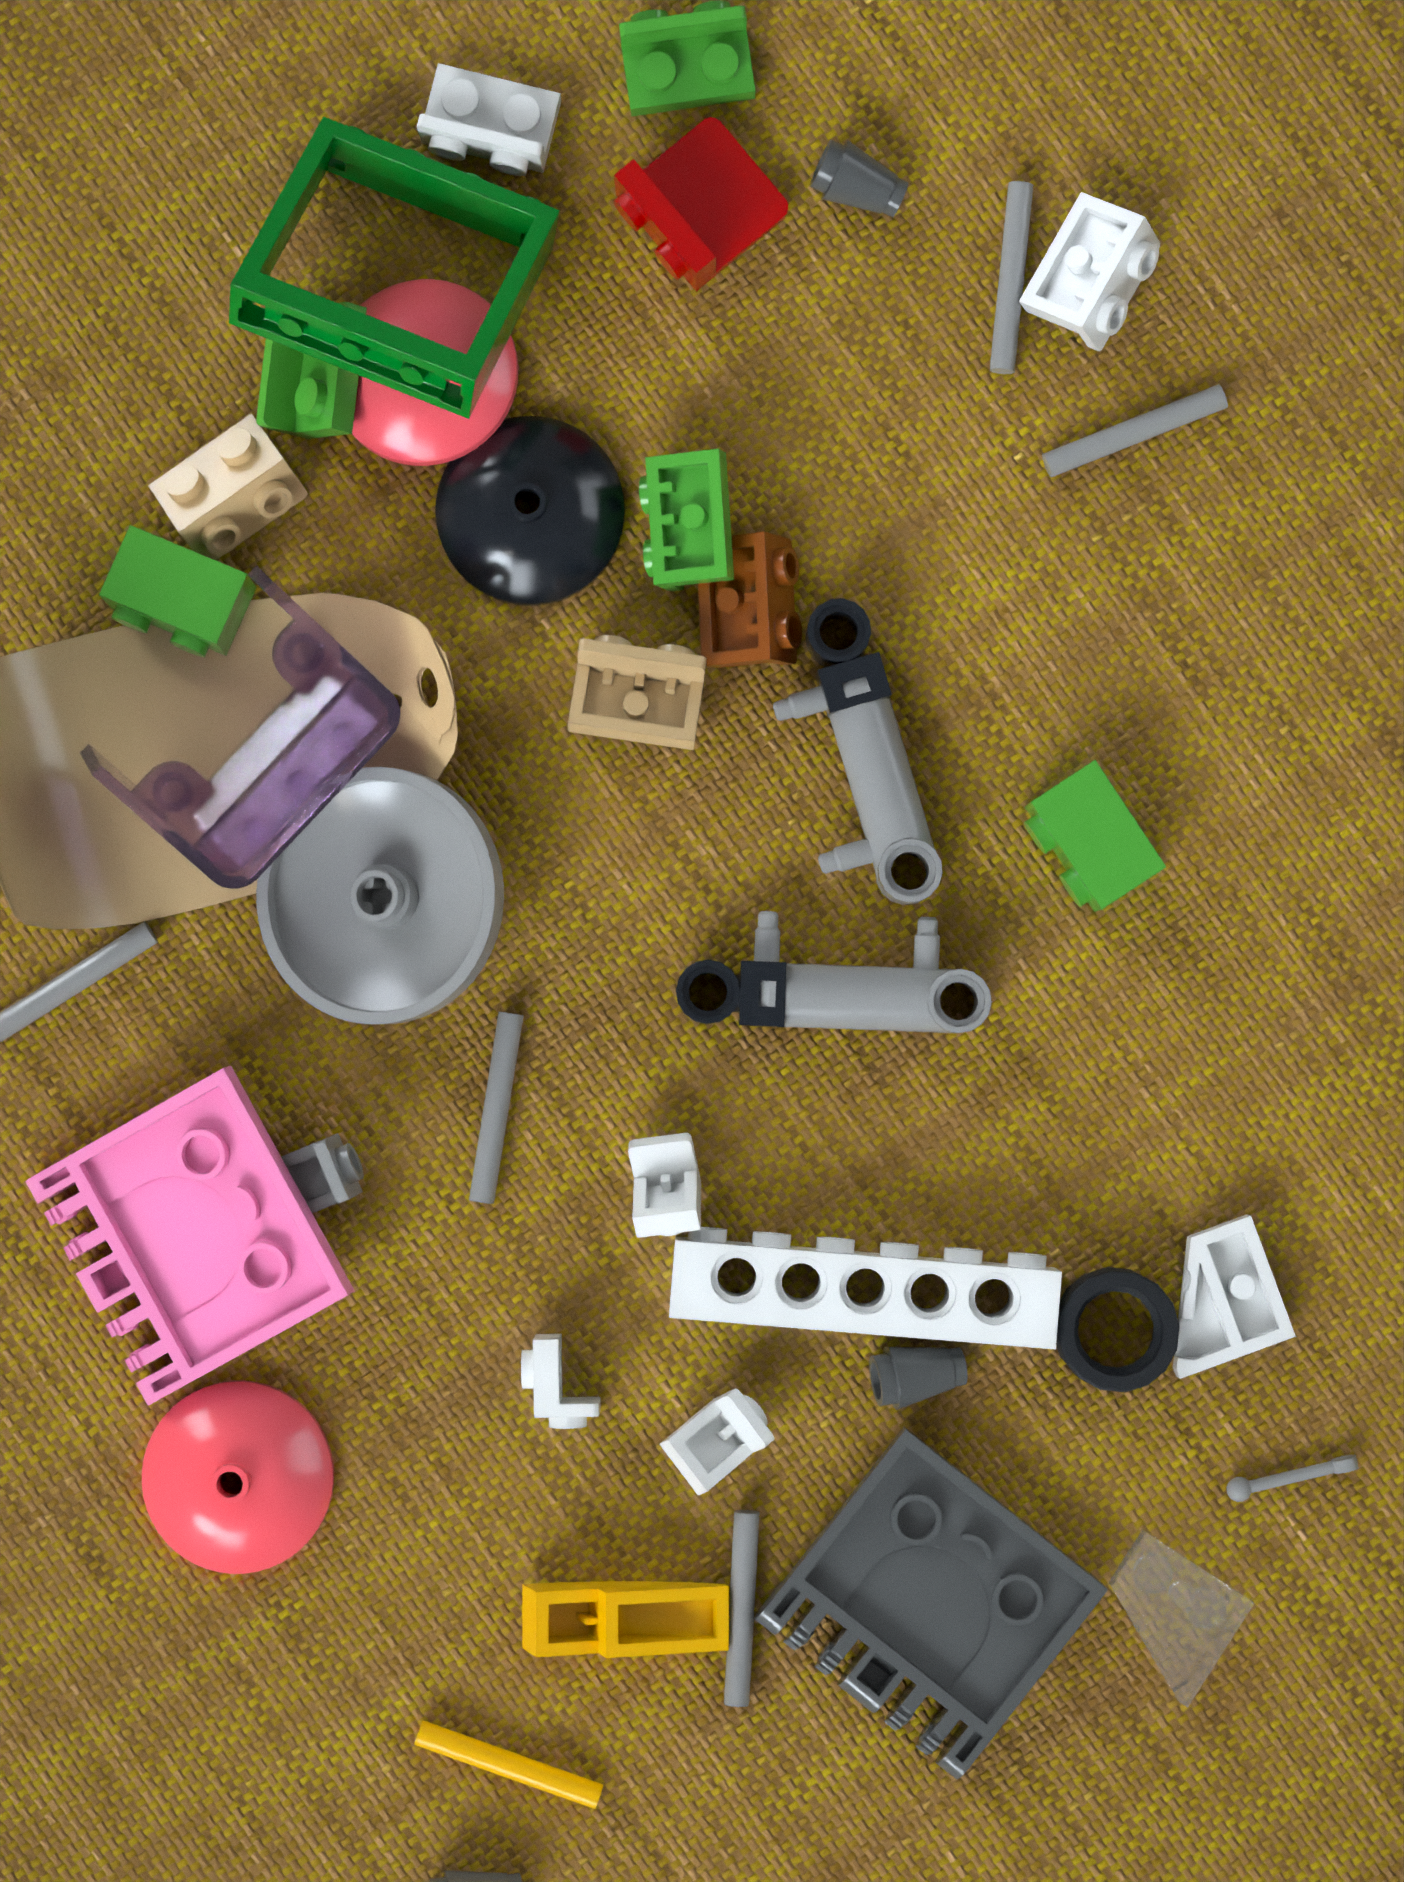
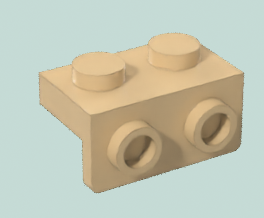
[148,413,307,560]
[568,635,707,750]

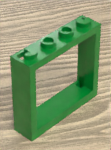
[229,116,560,419]

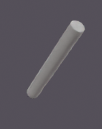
[990,181,1033,374]
[1042,384,1228,478]
[0,921,158,1043]
[469,1011,524,1204]
[724,1510,760,1707]

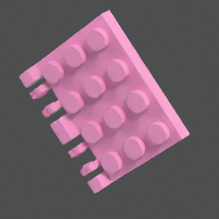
[25,1066,355,1405]

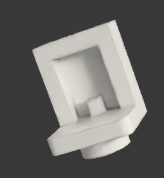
[628,1133,701,1238]
[521,1334,601,1429]
[659,1388,775,1495]

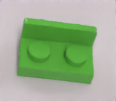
[619,0,756,117]
[256,302,367,439]
[639,448,734,592]

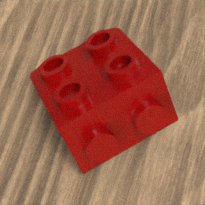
[613,117,788,292]

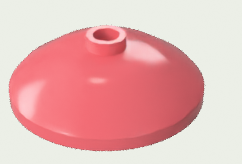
[352,279,519,466]
[142,1380,334,1574]

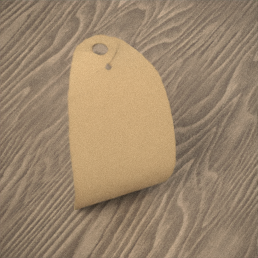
[0,593,458,929]

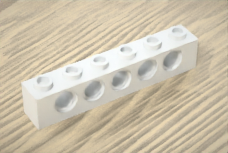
[669,1227,1062,1350]

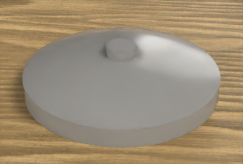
[256,767,504,1024]

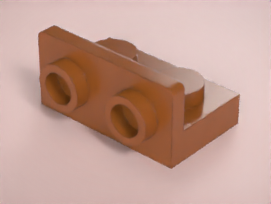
[698,531,802,668]

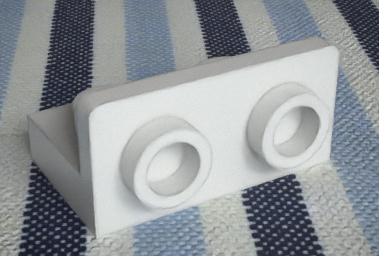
[417,63,561,176]
[1019,192,1160,351]

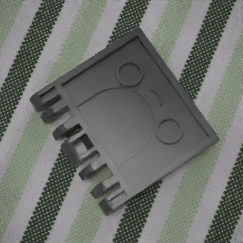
[754,1426,1108,1779]

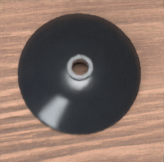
[435,416,625,606]

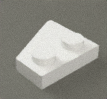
[1173,1214,1296,1379]

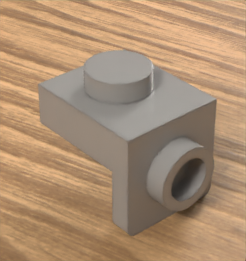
[281,1133,364,1213]

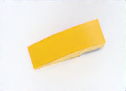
[522,1581,729,1658]

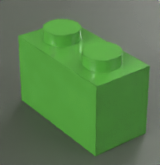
[99,525,257,658]
[1024,760,1166,912]

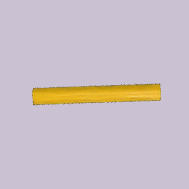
[414,1720,604,1809]

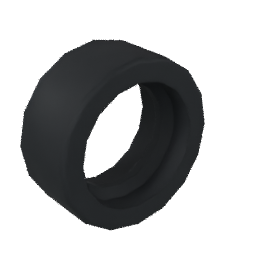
[1056,1267,1180,1393]

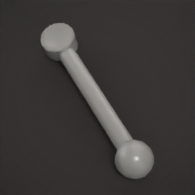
[1226,1455,1359,1502]

